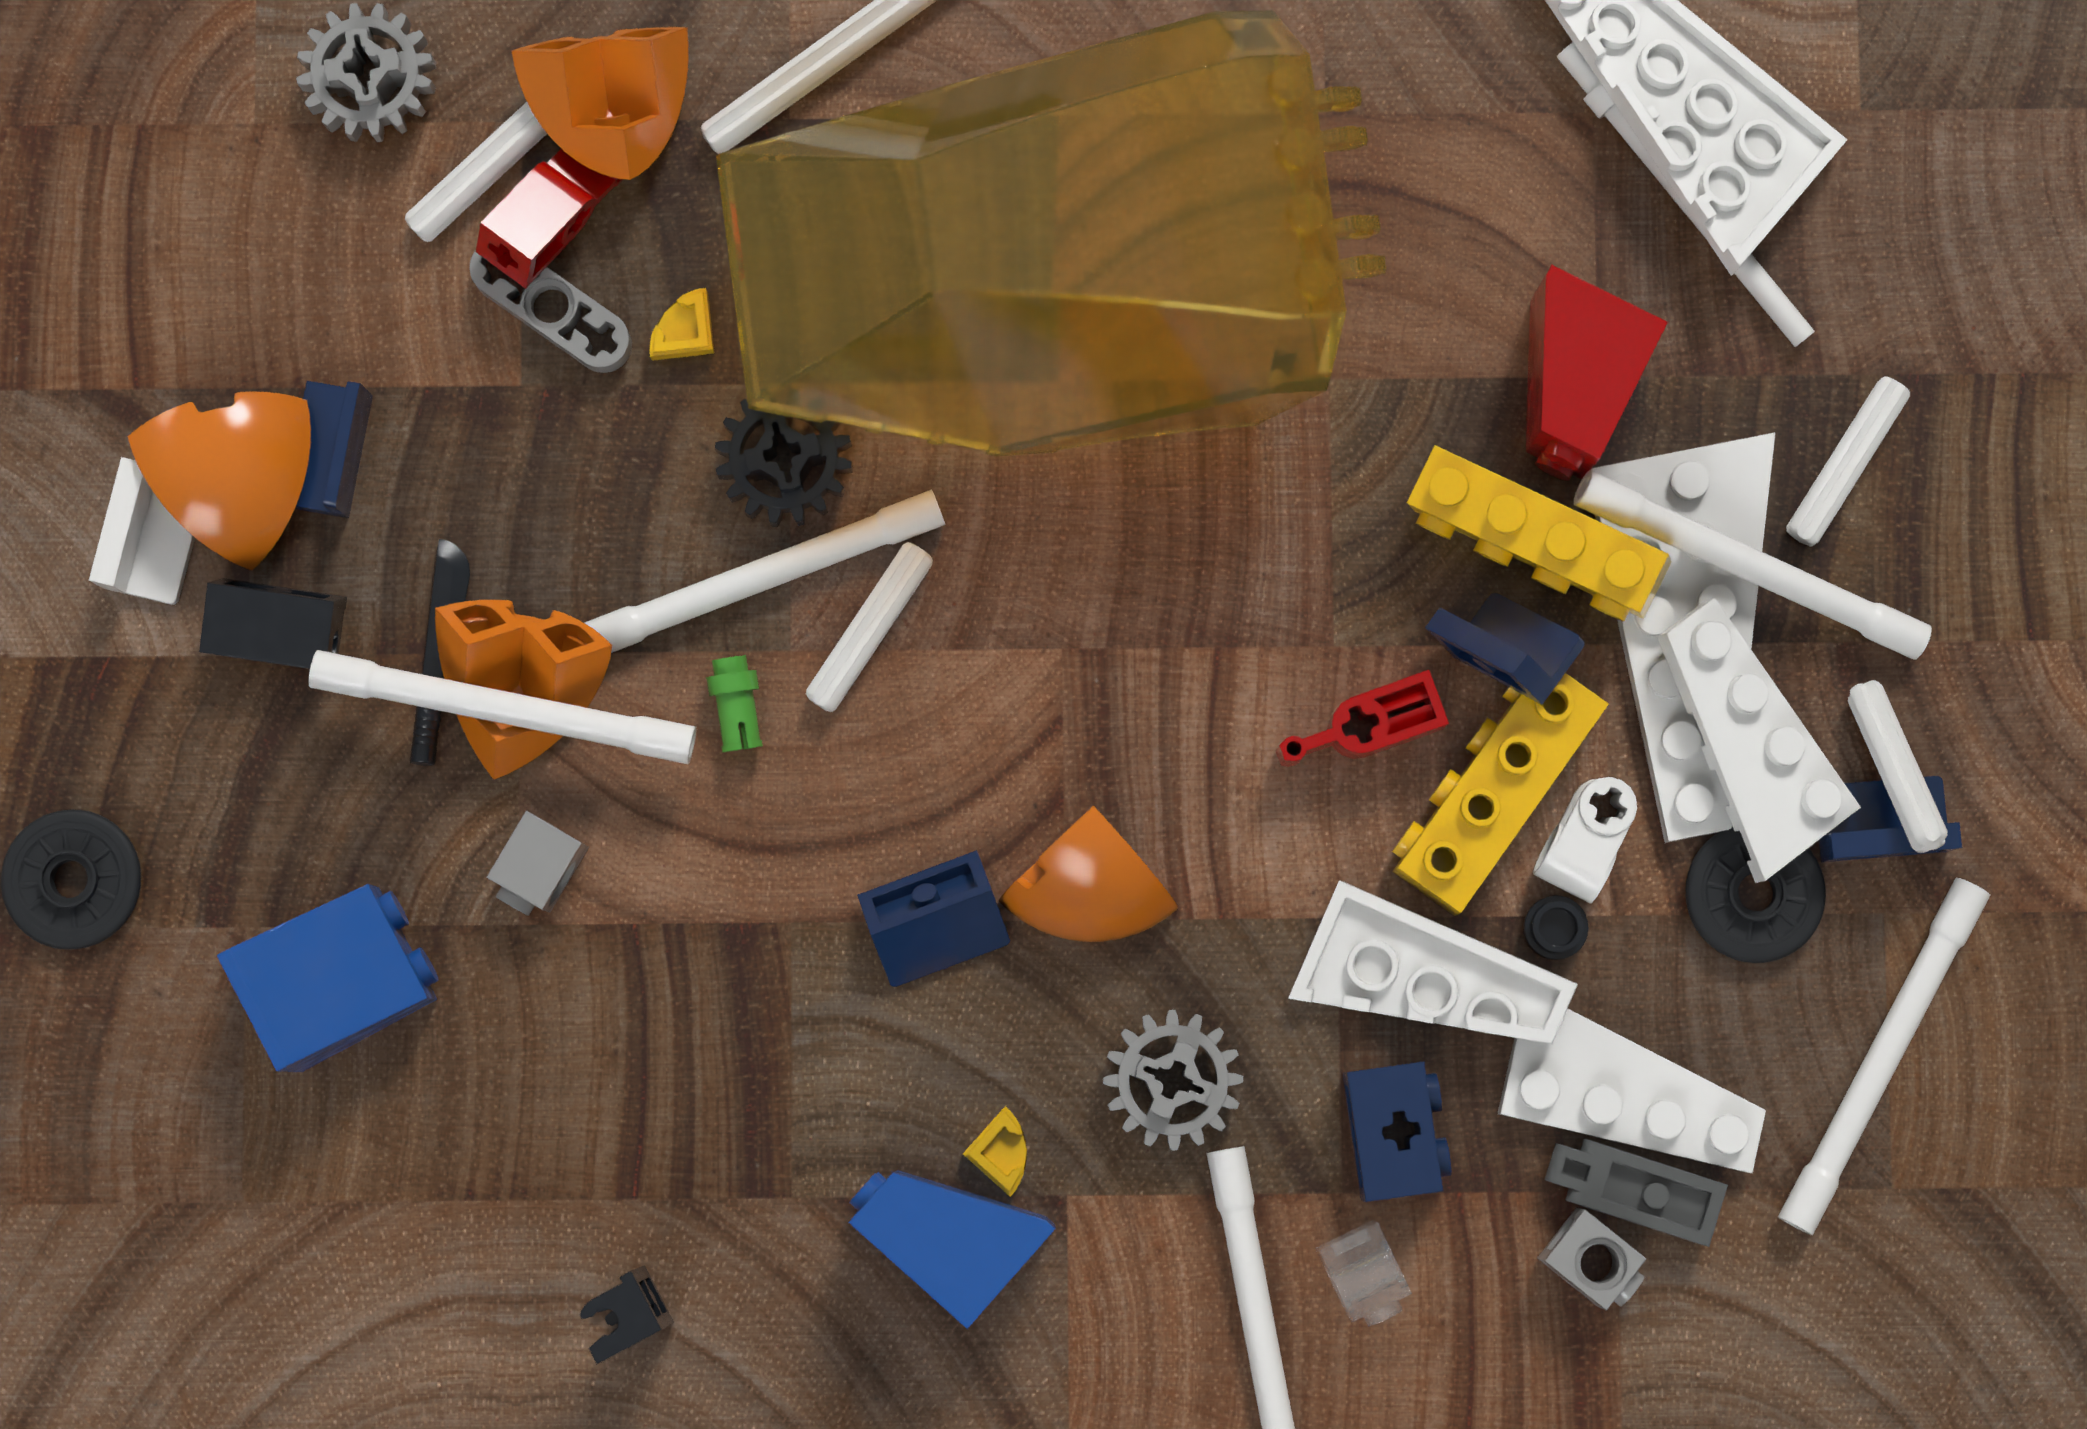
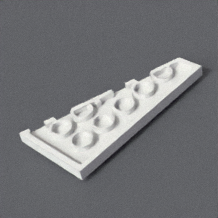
[1545,0,1847,276]

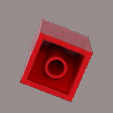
[1526,265,1668,481]

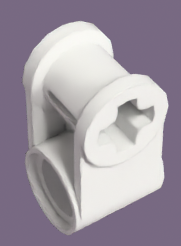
[1533,777,1637,904]

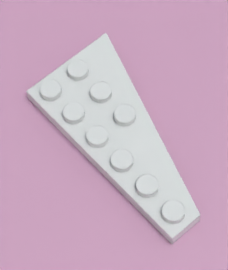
[1591,433,1775,843]

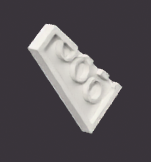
[1657,597,1861,883]
[1289,881,1578,1044]
[1498,1009,1766,1173]

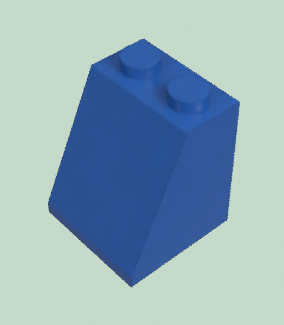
[216,884,439,1072]
[849,1170,1056,1329]

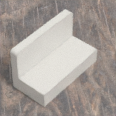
[89,457,195,605]

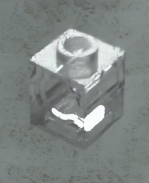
[1315,1220,1412,1327]

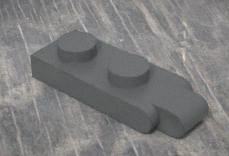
[1544,1139,1728,1247]

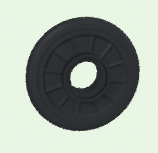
[1,809,141,950]
[1685,826,1826,963]

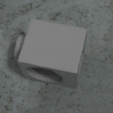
[486,811,589,916]
[1537,1208,1646,1310]

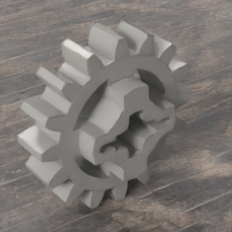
[296,3,437,142]
[1103,1010,1243,1150]

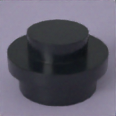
[1523,895,1589,960]

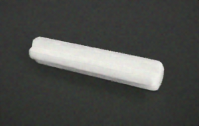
[405,102,547,242]
[1786,376,1910,547]
[806,542,933,712]
[1848,680,1948,853]

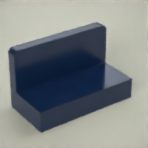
[295,381,373,518]
[1425,593,1585,705]
[1819,776,1962,863]
[857,850,1010,987]

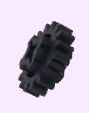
[715,387,853,527]

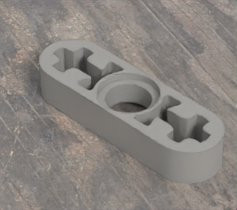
[470,250,632,373]

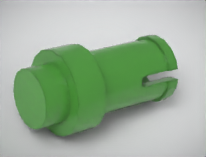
[706,655,763,752]

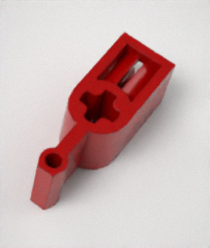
[476,149,623,289]
[1276,670,1449,767]

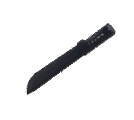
[410,539,470,766]

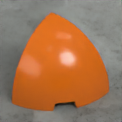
[511,27,688,180]
[128,392,311,570]
[435,600,612,780]
[999,806,1178,942]

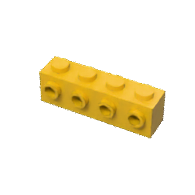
[1407,445,1672,622]
[1392,673,1609,916]

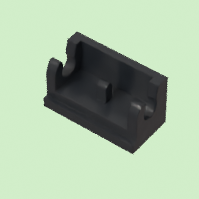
[199,578,347,669]
[580,1265,674,1364]

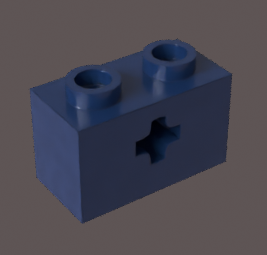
[1342,1062,1452,1202]

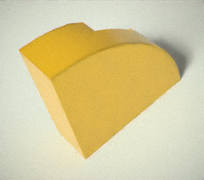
[650,288,714,361]
[963,1106,1027,1197]

